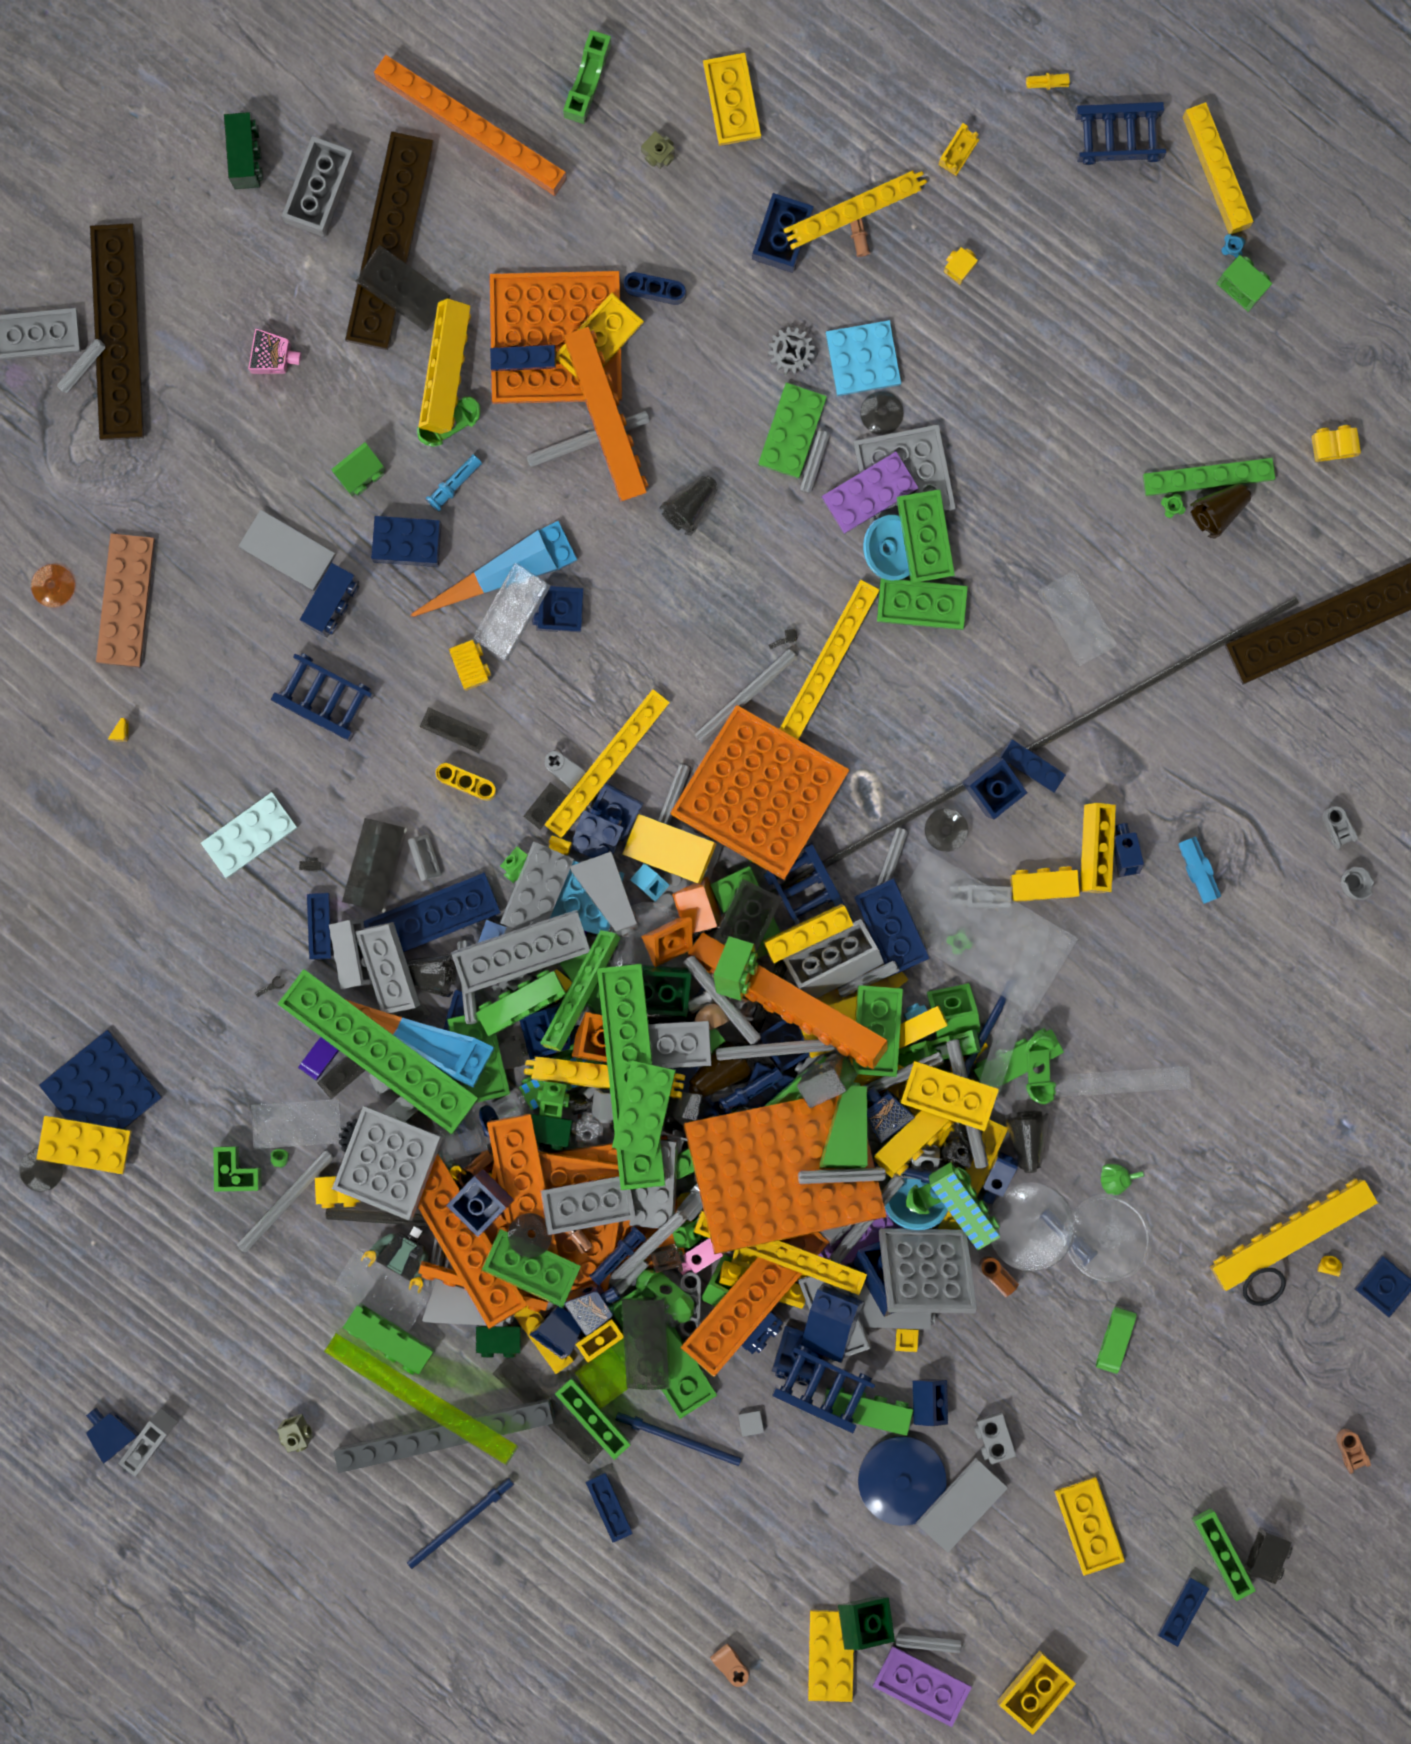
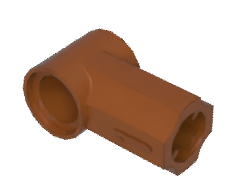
[457,1149,494,1187]
[978,1256,1019,1298]

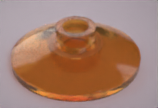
[31,564,75,608]

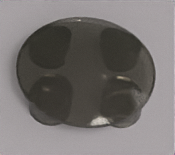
[19,1148,63,1192]

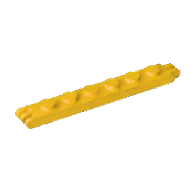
[783,170,927,249]
[524,1057,685,1098]

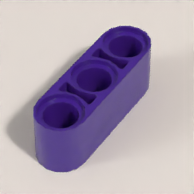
[298,1037,339,1081]

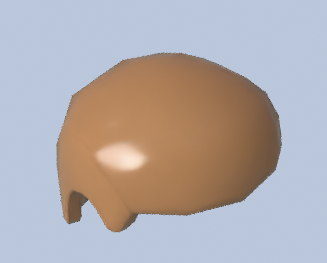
[695,1004,730,1030]

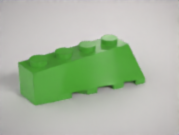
[476,970,567,1036]

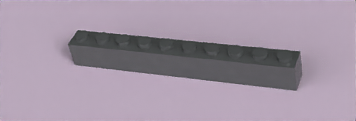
[333,1398,556,1473]

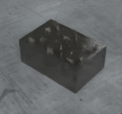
[712,879,782,953]

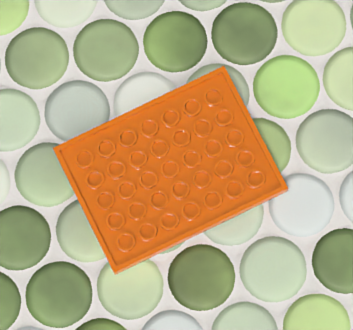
[684,1091,887,1254]

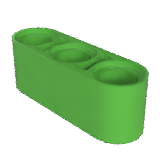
[1096,1306,1136,1374]

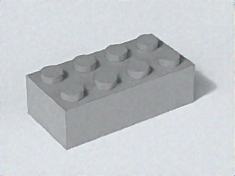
[281,136,355,237]
[783,919,884,998]

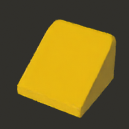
[108,718,129,742]

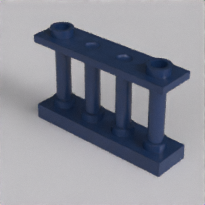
[1075,102,1166,165]
[270,653,374,742]
[763,843,853,926]
[772,1345,875,1434]

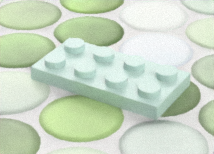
[201,792,298,879]

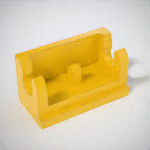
[938,123,980,176]

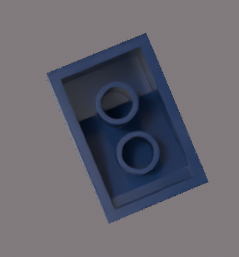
[801,1285,864,1363]

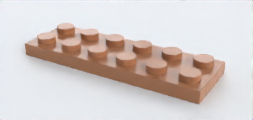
[96,533,155,668]

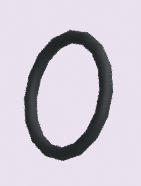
[1243,1267,1286,1306]

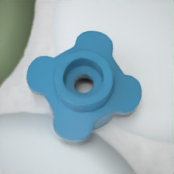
[1221,234,1245,258]

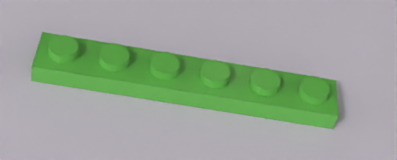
[1143,458,1275,496]
[541,930,620,1052]

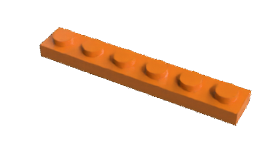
[418,1260,548,1312]

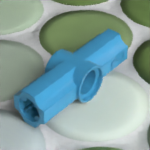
[1178,836,1221,904]

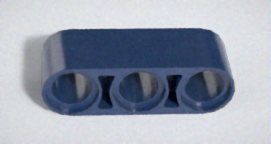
[624,272,686,305]

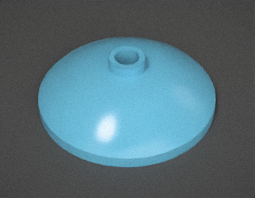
[863,515,909,581]
[885,1178,948,1230]

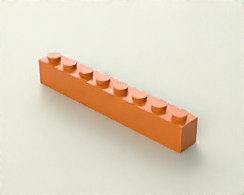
[563,327,648,502]

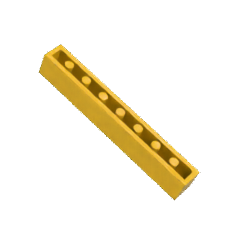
[1210,1178,1378,1291]

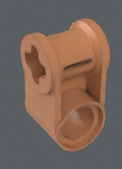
[1336,1429,1371,1474]
[710,1643,749,1687]

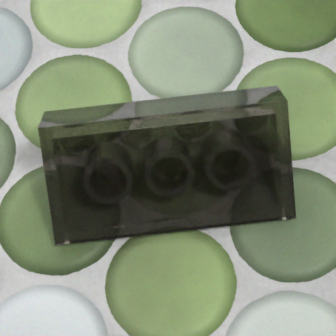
[342,818,407,913]
[622,1297,671,1390]

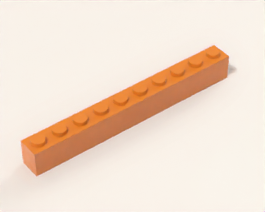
[374,55,567,196]
[688,933,888,1069]

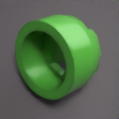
[271,1149,288,1168]

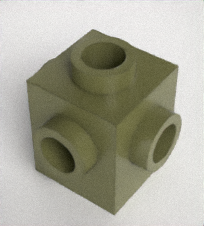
[641,131,675,169]
[277,1414,313,1453]

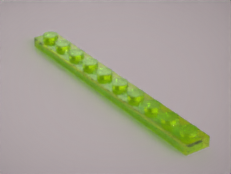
[324,1333,518,1466]

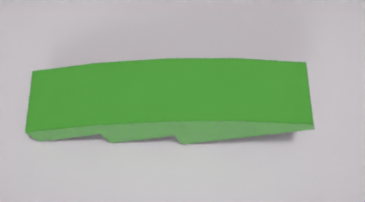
[898,1030,981,1067]

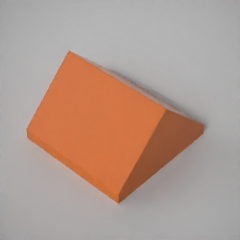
[672,877,721,933]
[641,917,693,967]

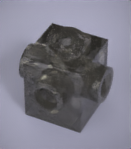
[939,1137,973,1170]

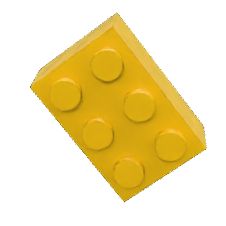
[997,1650,1076,1735]

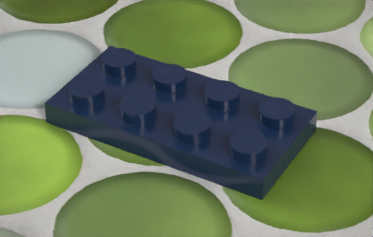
[854,879,931,977]

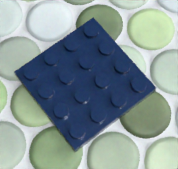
[39,1030,163,1129]

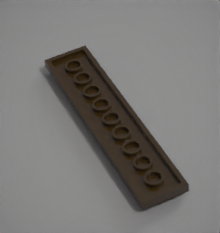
[345,131,434,350]
[90,223,144,441]
[1225,563,1411,685]

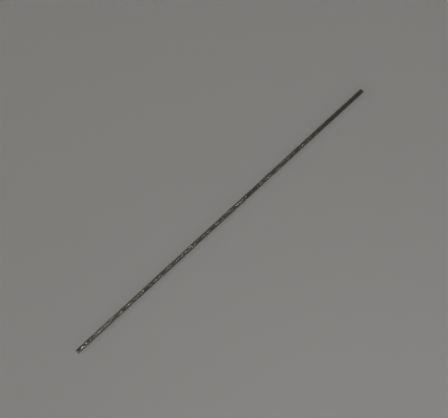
[692,596,1299,943]

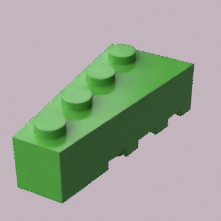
[343,1302,435,1375]

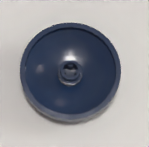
[858,1436,946,1526]

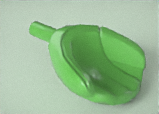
[1101,1164,1145,1197]

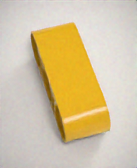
[436,763,497,801]

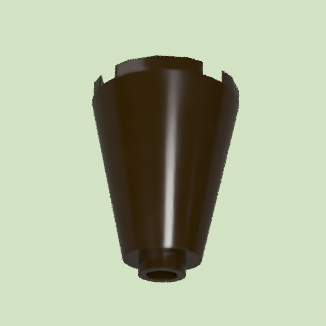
[1190,484,1251,539]
[689,1041,750,1098]

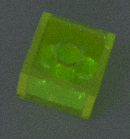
[575,1346,637,1409]

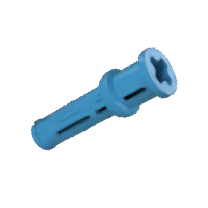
[425,454,482,512]

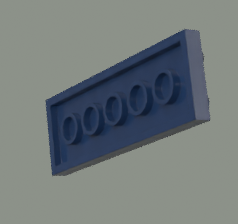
[363,872,501,953]

